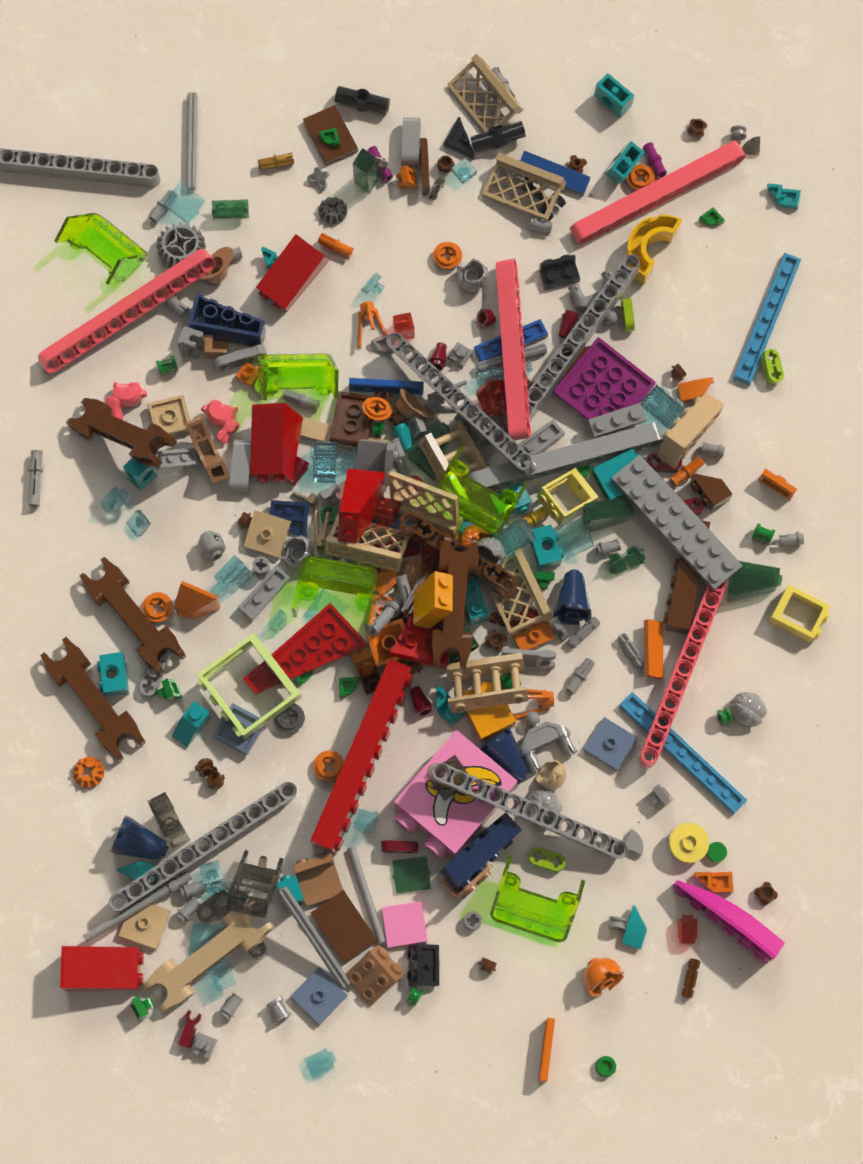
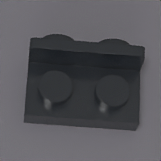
[539,254,580,290]
[407,944,439,987]

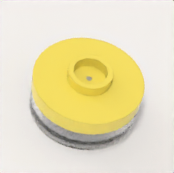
[667,823,709,864]

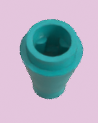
[392,423,414,452]

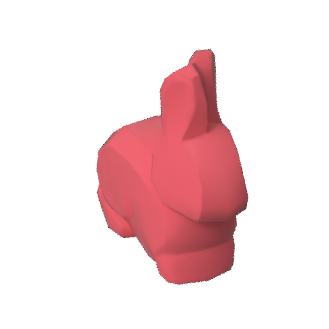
[105,382,147,420]
[201,399,240,444]

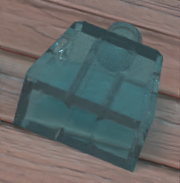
[211,555,255,598]

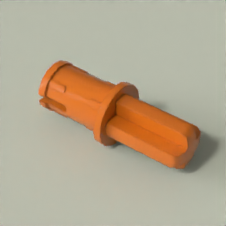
[318,233,354,259]
[669,457,704,487]

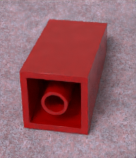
[256,234,329,312]
[250,403,303,484]
[338,468,386,543]
[60,946,144,991]

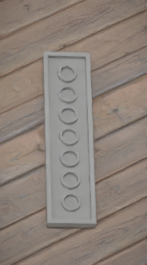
[611,455,743,591]

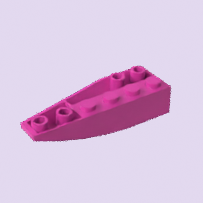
[672,880,785,963]

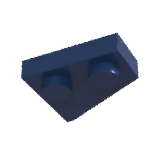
[270,500,309,538]

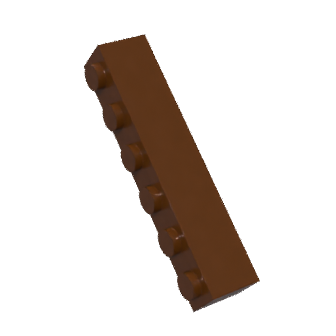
[663,520,710,635]

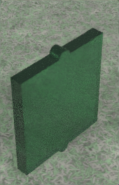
[392,856,431,894]

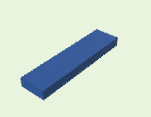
[520,150,591,194]
[474,319,548,362]
[349,378,424,395]

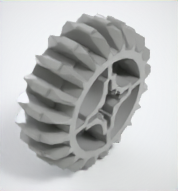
[156,221,206,267]

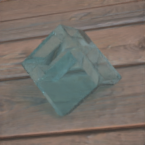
[336,447,357,474]
[353,809,378,834]
[208,961,236,993]

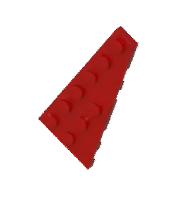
[389,567,449,668]
[243,603,369,695]

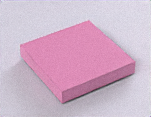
[382,901,428,948]

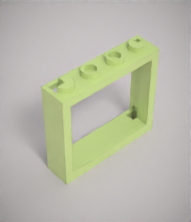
[197,633,302,739]

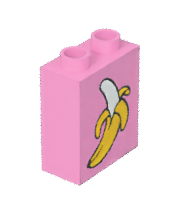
[393,730,517,860]

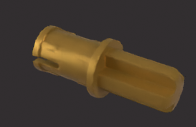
[258,152,294,170]

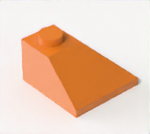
[174,581,221,619]
[366,618,412,668]

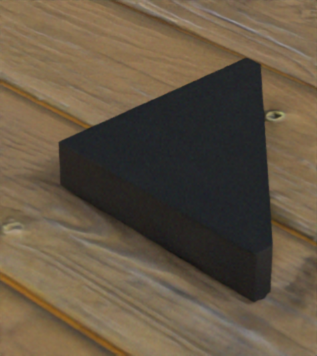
[444,117,475,159]

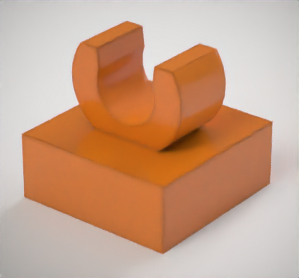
[396,165,418,190]
[236,362,262,388]

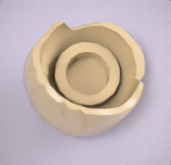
[536,760,567,790]

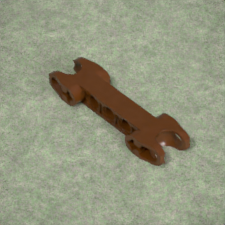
[65,398,177,467]
[399,512,519,598]
[431,534,479,670]
[79,556,186,676]
[40,637,146,762]

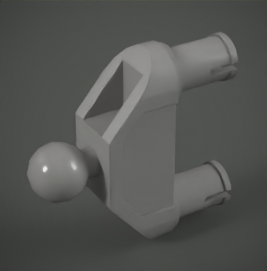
[568,269,620,325]
[520,711,577,774]

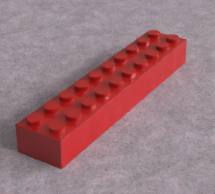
[310,658,414,854]

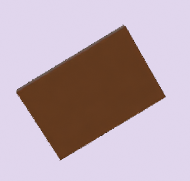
[303,105,358,165]
[329,391,373,446]
[310,890,377,963]

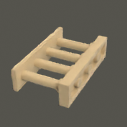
[418,420,491,506]
[445,652,529,713]

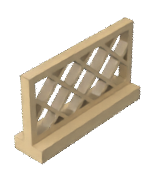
[447,54,524,132]
[482,153,566,220]
[387,471,463,535]
[324,514,410,572]
[489,548,553,635]

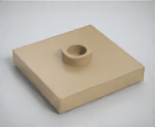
[147,394,190,436]
[243,510,292,558]
[118,900,171,950]

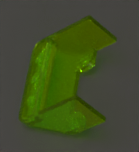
[54,213,147,285]
[257,353,339,400]
[433,446,528,535]
[292,555,378,631]
[490,856,585,942]

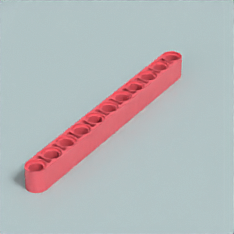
[569,141,746,245]
[38,249,216,373]
[496,258,531,441]
[638,581,727,769]

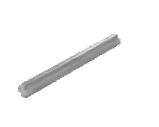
[186,92,198,191]
[278,886,350,989]

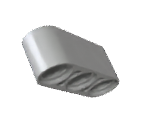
[401,117,421,166]
[229,439,251,493]

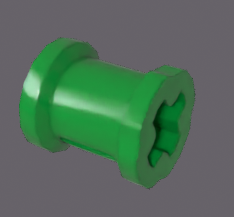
[156,355,179,377]
[751,523,776,546]

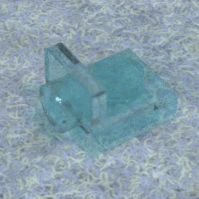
[100,486,132,513]
[199,860,227,895]
[304,1048,337,1078]

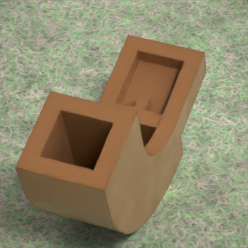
[185,416,230,484]

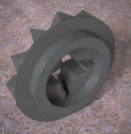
[319,196,347,224]
[274,703,305,734]

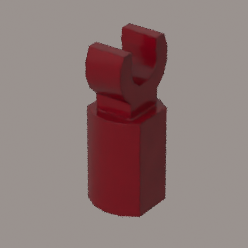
[177,1010,202,1048]

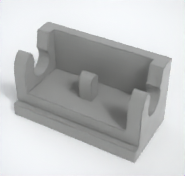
[177,326,205,360]

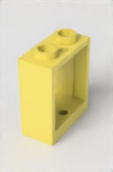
[536,468,598,525]
[769,584,830,643]

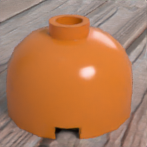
[583,958,624,997]

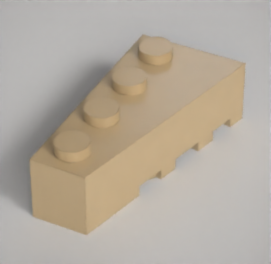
[656,392,724,469]

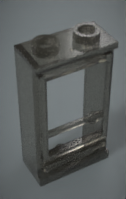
[147,792,191,848]
[226,850,284,919]

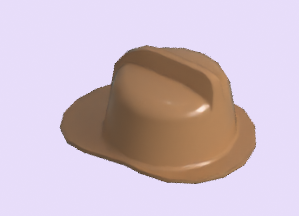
[200,247,234,285]
[393,388,435,420]

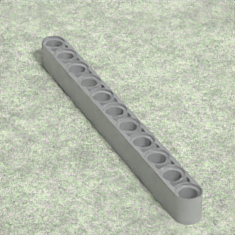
[0,148,160,187]
[528,254,639,421]
[386,332,536,475]
[467,422,664,495]
[427,763,628,859]
[109,782,297,913]

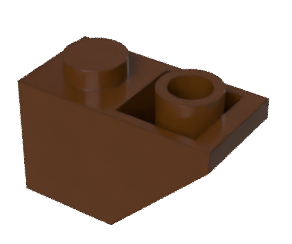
[690,474,733,512]
[349,646,381,695]

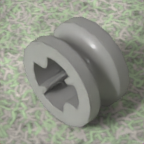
[730,125,747,141]
[464,911,482,930]
[608,916,627,930]

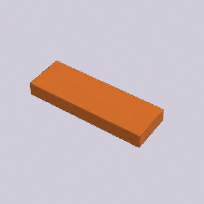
[644,619,664,679]
[538,1018,555,1082]

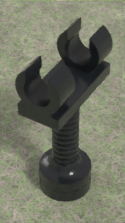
[519,177,566,221]

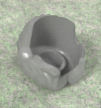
[456,258,488,292]
[282,535,315,569]
[477,537,506,567]
[729,692,767,727]
[526,789,562,824]

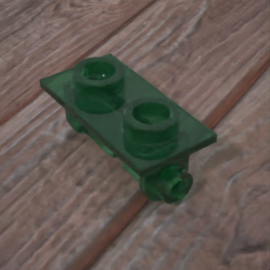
[212,199,249,219]
[604,546,646,575]

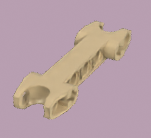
[142,900,275,1013]

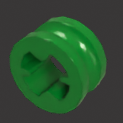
[372,421,384,438]
[321,506,337,525]
[716,707,733,727]
[406,986,424,1007]

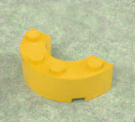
[625,215,682,286]

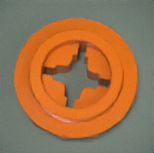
[627,164,655,191]
[433,242,462,270]
[362,397,392,422]
[142,592,173,623]
[313,751,344,782]
[72,756,104,788]

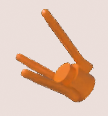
[358,301,387,348]
[515,689,554,719]

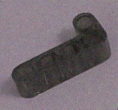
[196,891,267,960]

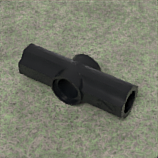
[335,86,390,115]
[470,121,526,152]

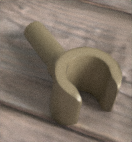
[292,492,319,507]

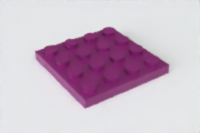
[552,337,657,435]

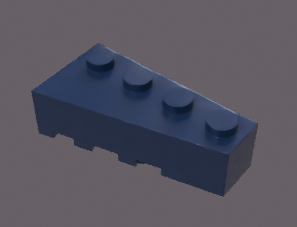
[188,293,266,347]
[439,812,522,890]

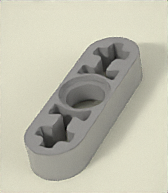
[213,345,267,371]
[139,649,171,698]

